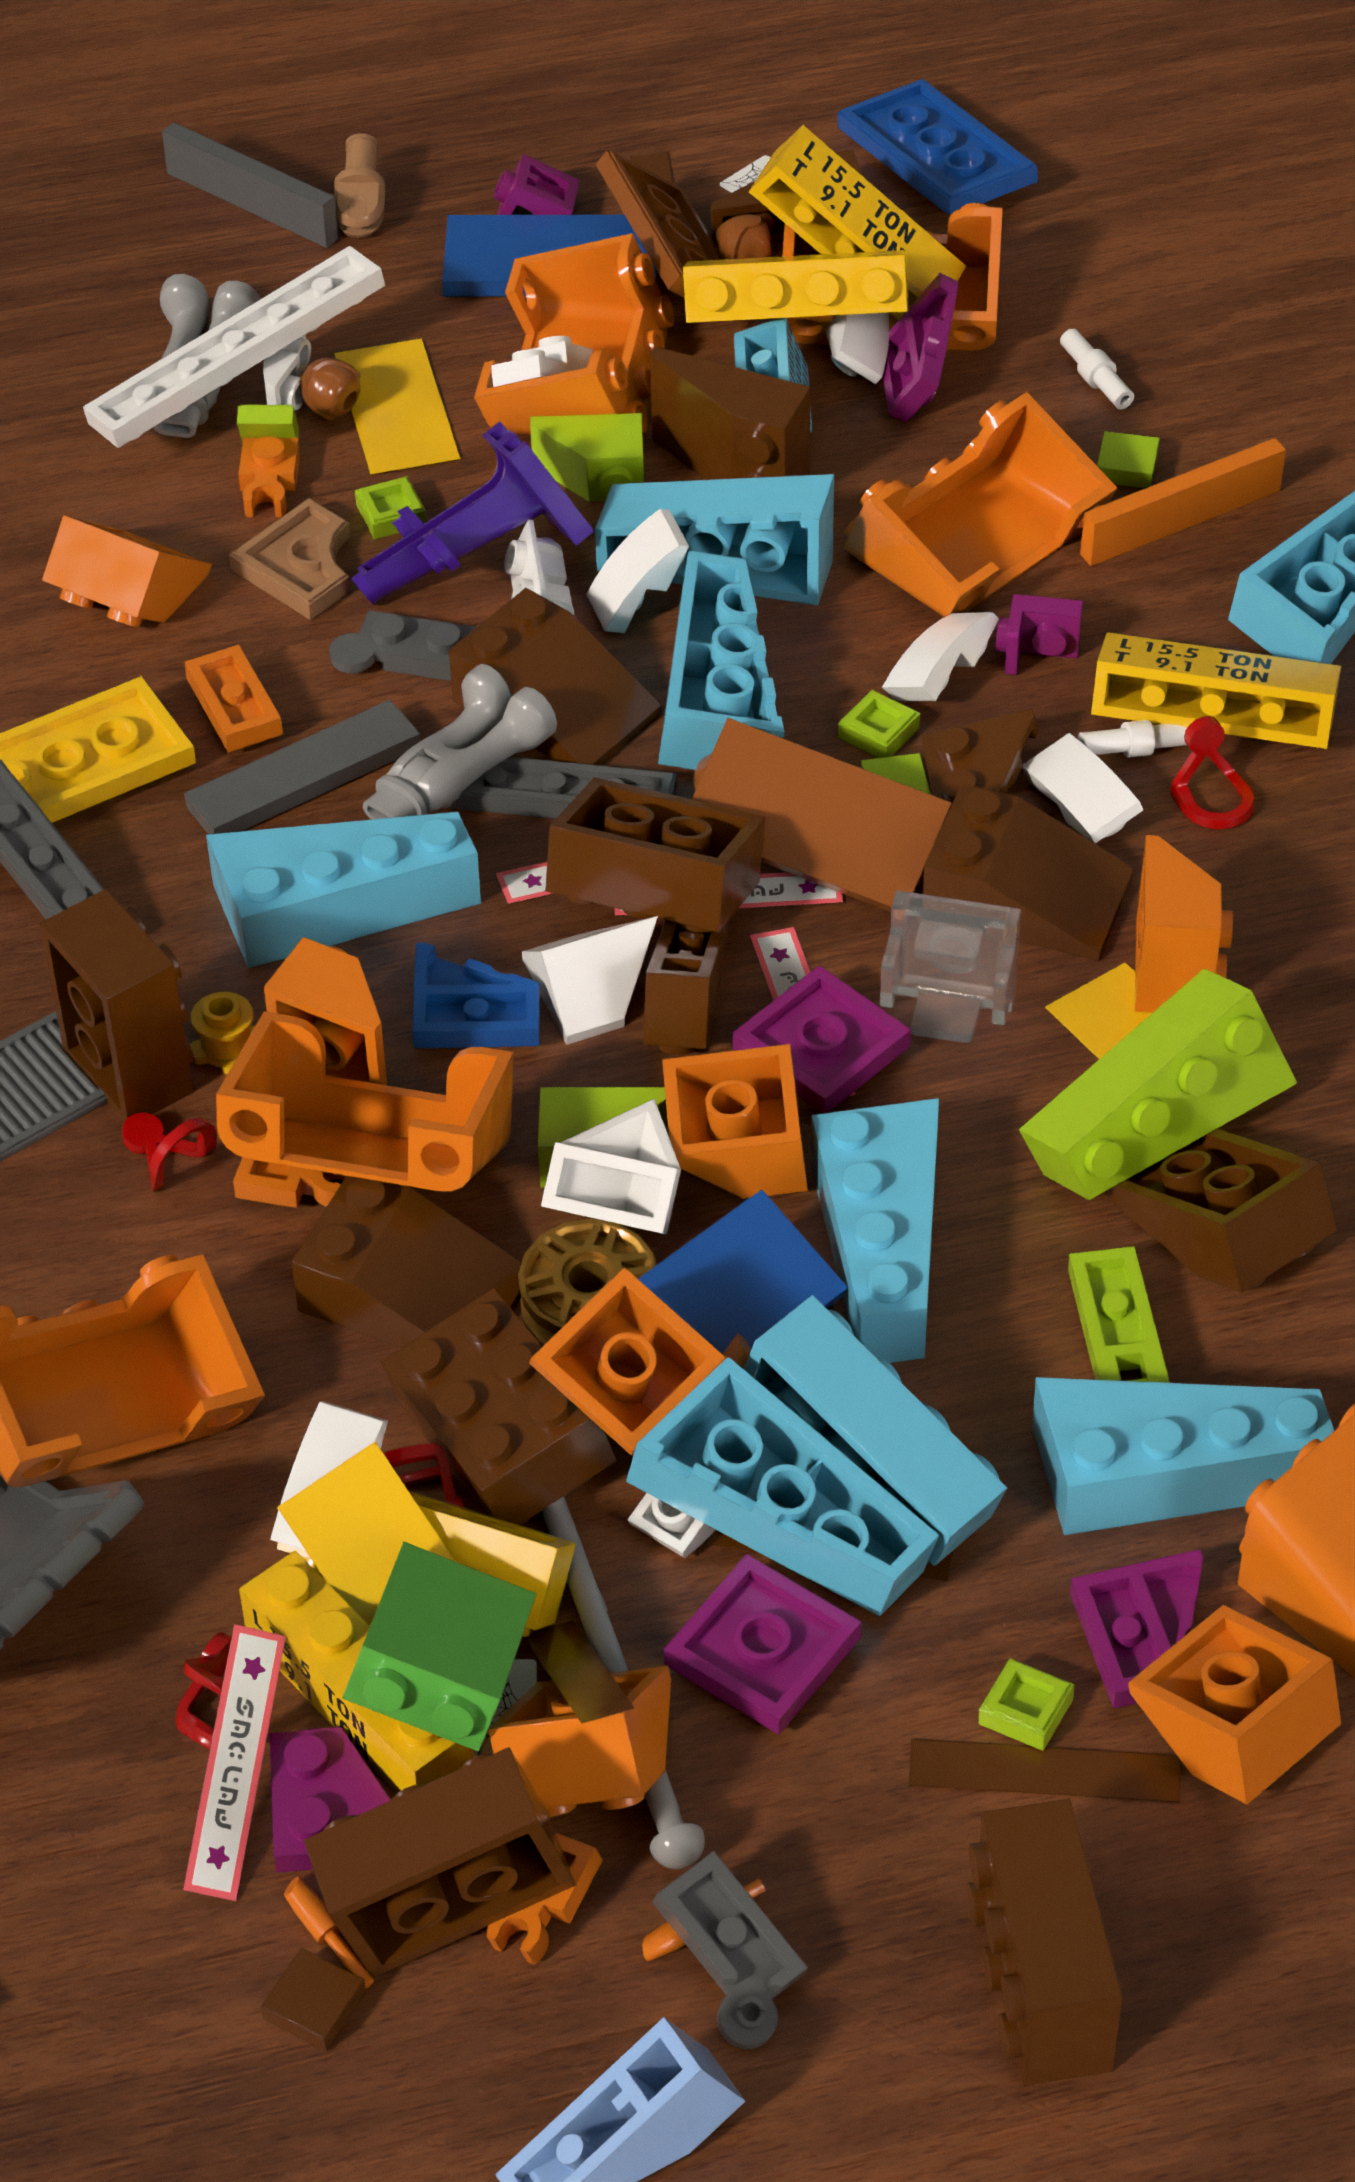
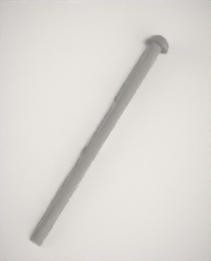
[541,1496,705,1870]

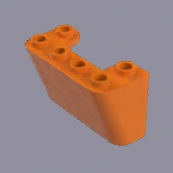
[782,203,1003,351]
[474,233,674,436]
[843,392,1117,617]
[216,1011,514,1191]
[0,1254,265,1487]
[1237,1404,1355,1678]

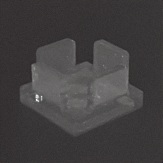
[880,890,1021,1043]

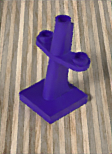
[351,421,594,605]

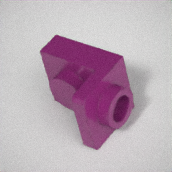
[493,154,580,215]
[995,594,1083,675]

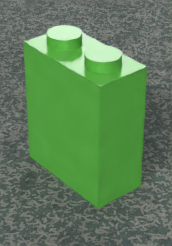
[342,1541,537,1752]

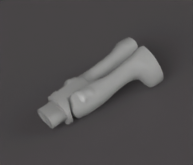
[153,274,261,438]
[363,664,557,820]

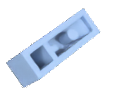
[495,2017,745,2182]

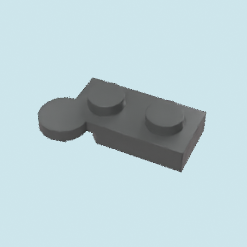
[329,610,477,681]
[652,1851,808,2049]

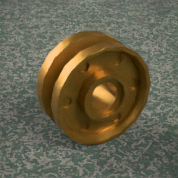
[518,1219,656,1347]

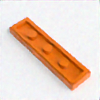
[1080,438,1286,566]

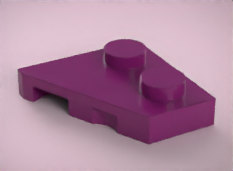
[883,273,958,423]
[1070,1549,1203,1709]
[269,1727,391,1873]

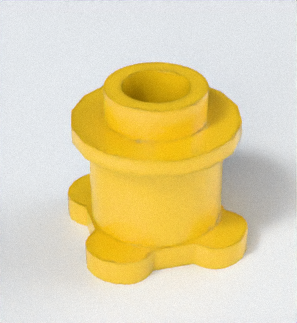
[190,991,255,1075]

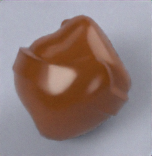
[716,214,772,260]
[300,358,361,421]

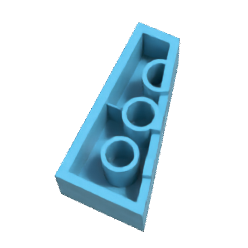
[595,474,834,606]
[1228,491,1355,664]
[658,550,785,770]
[206,812,481,968]
[811,1098,939,1363]
[744,1295,1007,1566]
[626,1357,939,1617]
[1032,1377,1334,1535]

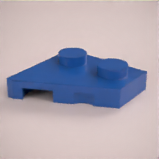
[412,942,540,1048]

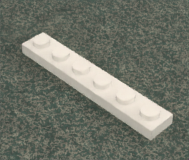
[83,246,385,448]

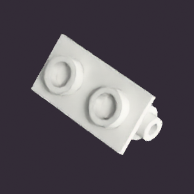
[504,519,574,615]

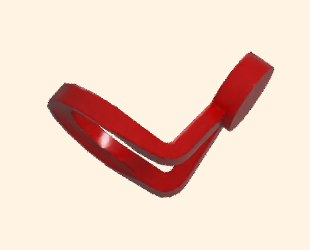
[1170,716,1254,829]
[122,1112,217,1193]
[383,1443,464,1508]
[175,1632,232,1749]

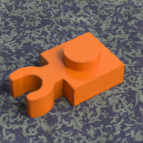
[238,436,300,517]
[233,1157,346,1208]
[487,1833,603,1965]

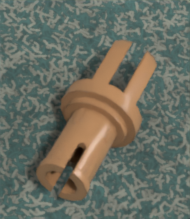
[333,133,386,239]

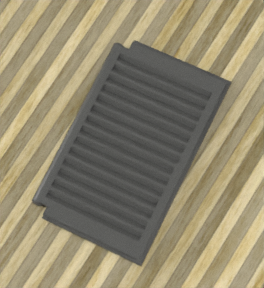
[0,1011,108,1162]

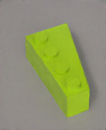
[1019,968,1297,1200]

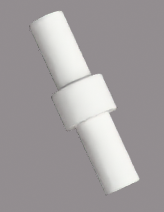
[1060,329,1134,409]
[1078,720,1187,758]

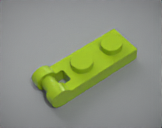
[1068,1246,1170,1383]

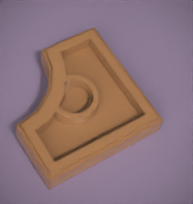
[229,498,351,621]

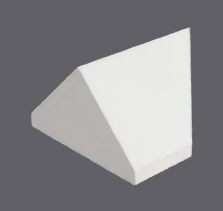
[522,916,658,1045]
[541,1099,681,1234]

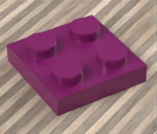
[733,965,911,1114]
[664,1554,862,1735]

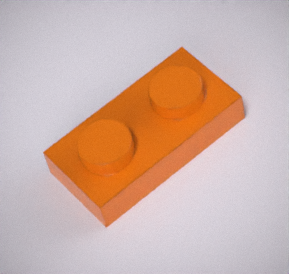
[184,644,283,753]

